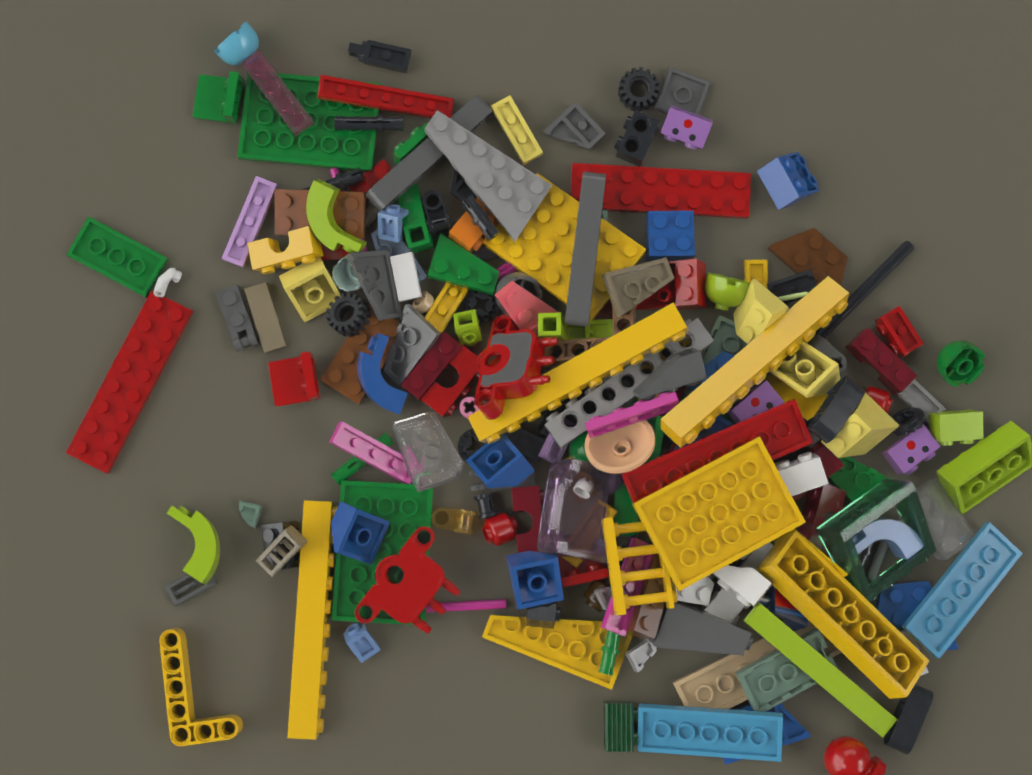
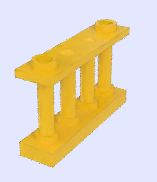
[602,517,678,616]

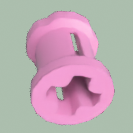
[459,397,479,419]

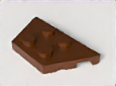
[768,228,848,286]

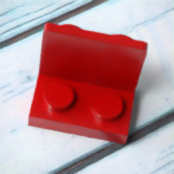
[268,351,321,407]
[552,536,609,587]

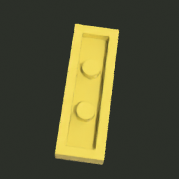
[491,95,543,165]

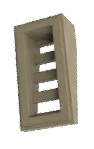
[256,525,307,577]

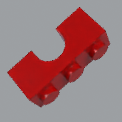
[421,345,480,418]

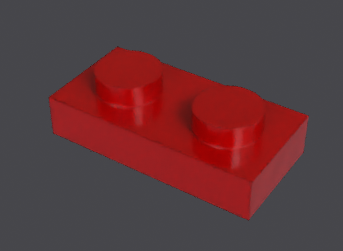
[349,159,392,202]

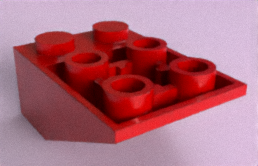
[636,259,707,310]

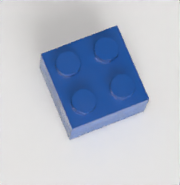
[645,211,695,261]

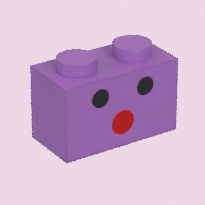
[661,105,713,150]
[727,380,784,423]
[881,424,941,475]

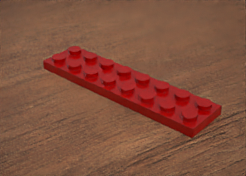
[570,163,751,219]
[66,290,194,474]
[620,399,813,503]

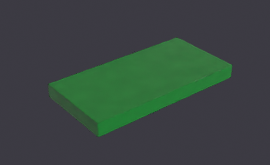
[66,216,169,298]

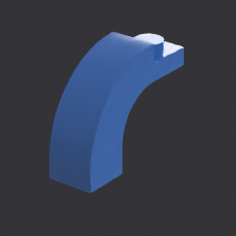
[357,333,408,414]

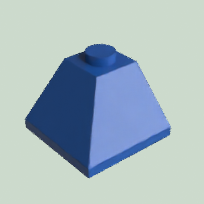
[466,434,535,488]
[331,501,390,565]
[506,551,564,610]

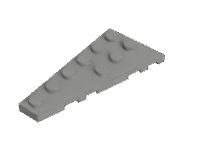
[424,110,552,243]

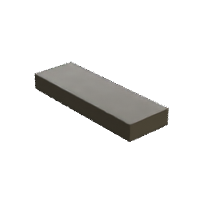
[244,282,287,354]

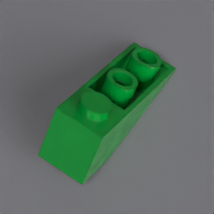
[398,183,435,254]

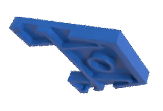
[875,581,958,650]

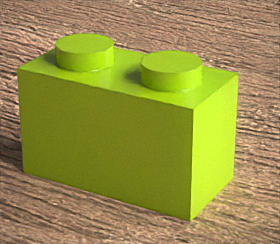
[929,409,984,446]

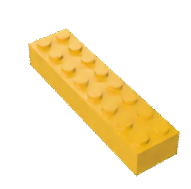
[756,531,929,699]

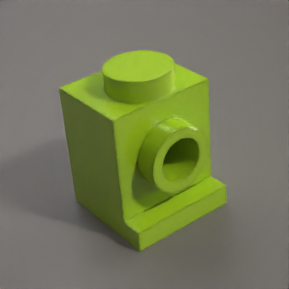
[453,309,482,347]

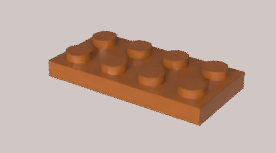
[274,189,366,238]
[320,304,401,405]

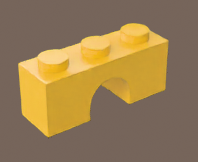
[248,226,323,275]

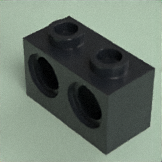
[614,110,660,167]

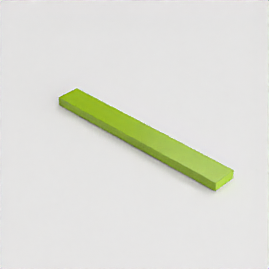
[743,602,897,738]

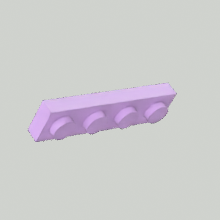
[221,176,278,268]

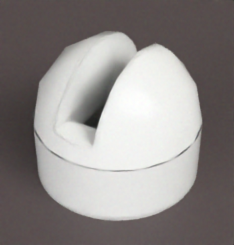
[573,478,594,499]

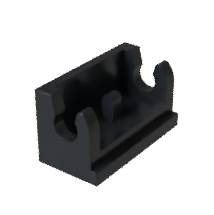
[767,269,817,304]

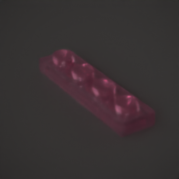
[241,51,314,136]

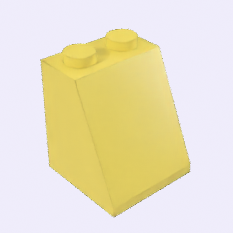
[821,393,899,458]

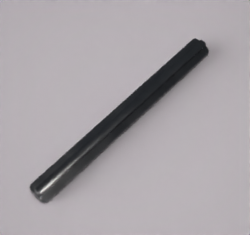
[815,241,914,339]

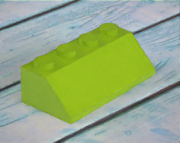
[937,421,1032,515]

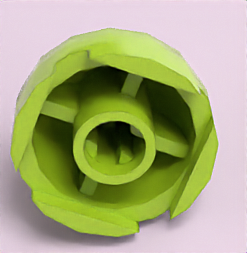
[705,273,750,311]

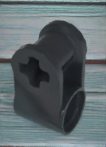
[422,190,452,237]

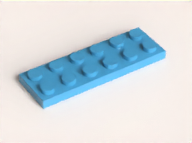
[901,522,1023,659]
[638,703,783,762]

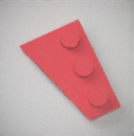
[495,281,564,338]

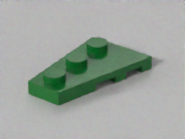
[428,233,500,295]
[828,457,896,513]

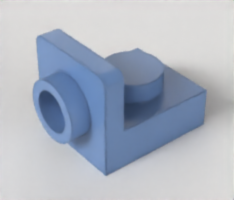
[378,204,408,243]
[343,622,381,663]

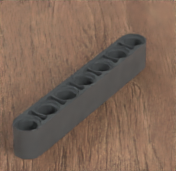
[365,95,493,211]
[565,172,606,326]

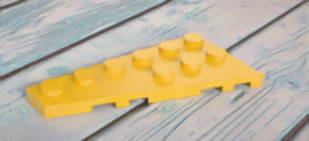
[482,614,632,690]

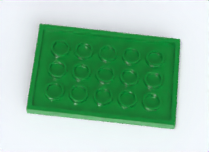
[237,70,382,172]
[332,480,434,625]

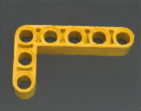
[159,627,243,746]

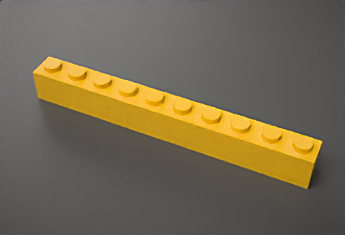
[661,276,849,448]
[468,303,689,444]
[287,500,338,740]

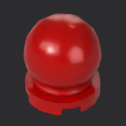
[824,736,887,775]

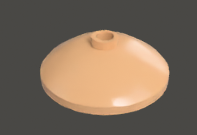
[585,420,655,474]

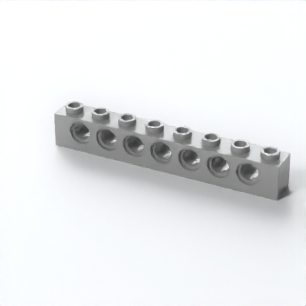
[545,318,714,449]

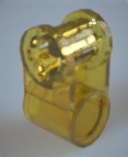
[432,507,477,535]

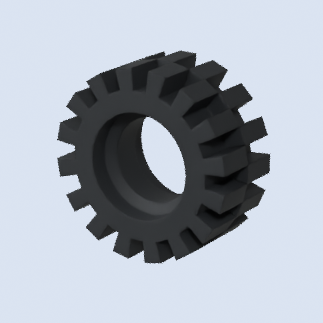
[618,67,660,112]
[326,292,371,337]

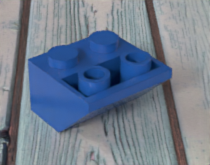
[757,152,820,210]

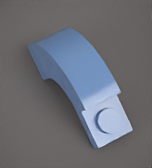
[838,517,924,560]

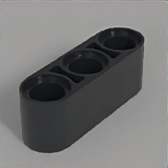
[807,376,865,443]
[884,684,934,755]

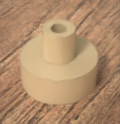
[412,291,434,314]

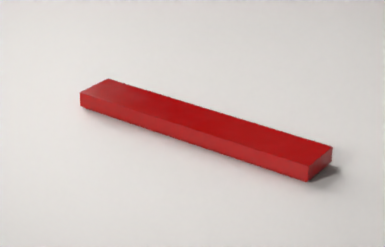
[317,74,454,119]

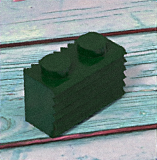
[603,701,638,752]

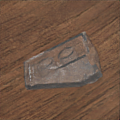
[392,410,464,492]

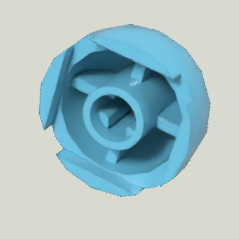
[214,21,259,66]

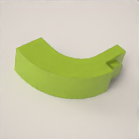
[306,179,367,253]
[538,312,613,340]
[167,506,221,585]

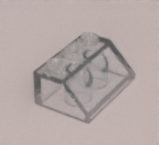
[898,477,975,560]

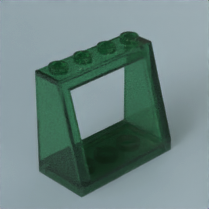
[815,479,936,602]

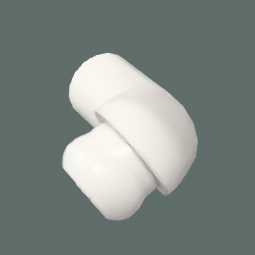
[153,268,182,297]

